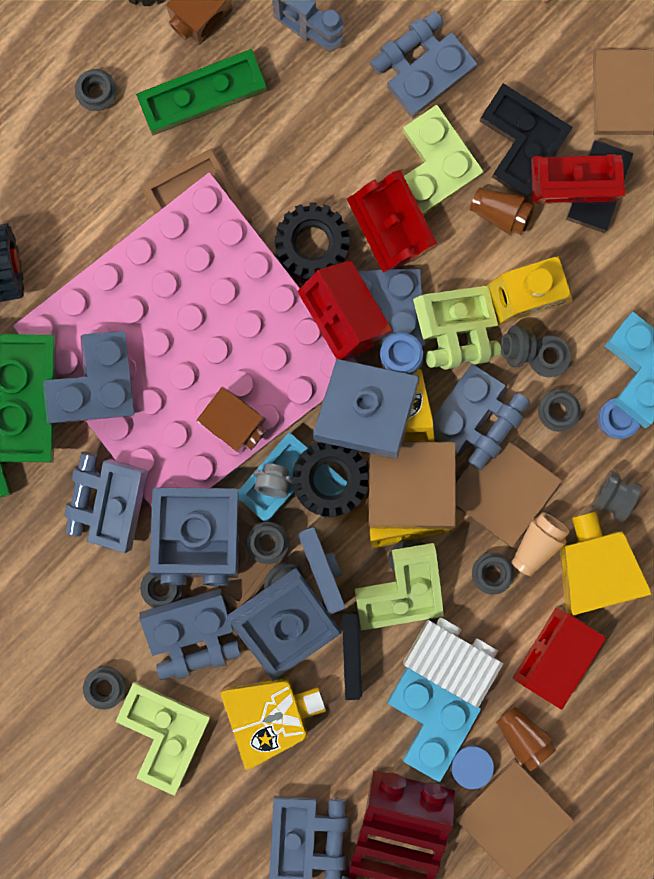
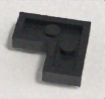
[479,83,573,198]

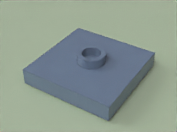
[313,359,420,459]
[298,527,345,614]
[226,568,342,681]

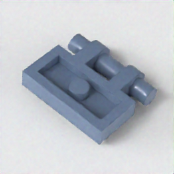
[272,0,343,52]
[369,11,477,119]
[432,364,530,470]
[64,452,148,553]
[139,588,241,680]
[269,795,349,879]

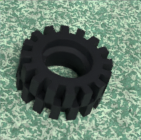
[275,202,350,282]
[292,442,369,517]

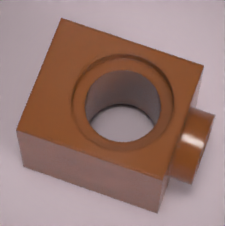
[166,0,233,45]
[196,386,267,452]

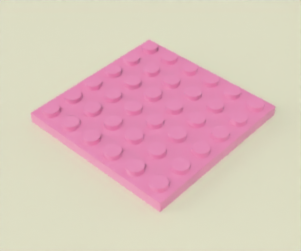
[13,172,357,507]

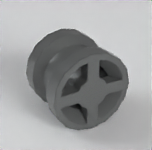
[592,470,642,522]

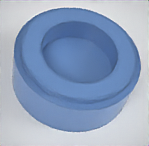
[380,333,423,375]
[597,398,640,439]
[451,745,494,789]

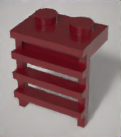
[347,770,455,879]

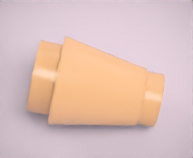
[511,512,569,577]

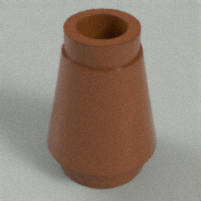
[470,187,535,236]
[496,706,556,772]

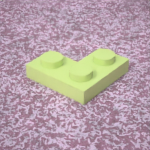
[402,105,484,215]
[355,543,444,631]
[115,682,211,796]

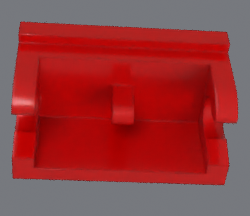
[531,154,626,204]
[347,170,437,273]
[297,260,393,360]
[512,608,606,710]

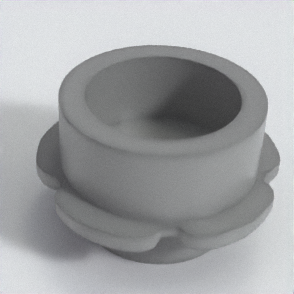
[253,464,292,498]

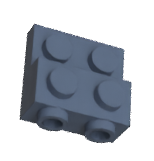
[150,488,239,586]

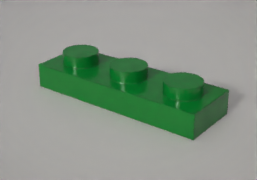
[136,49,267,136]

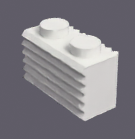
[403,617,503,708]

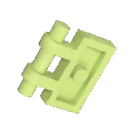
[413,286,501,370]

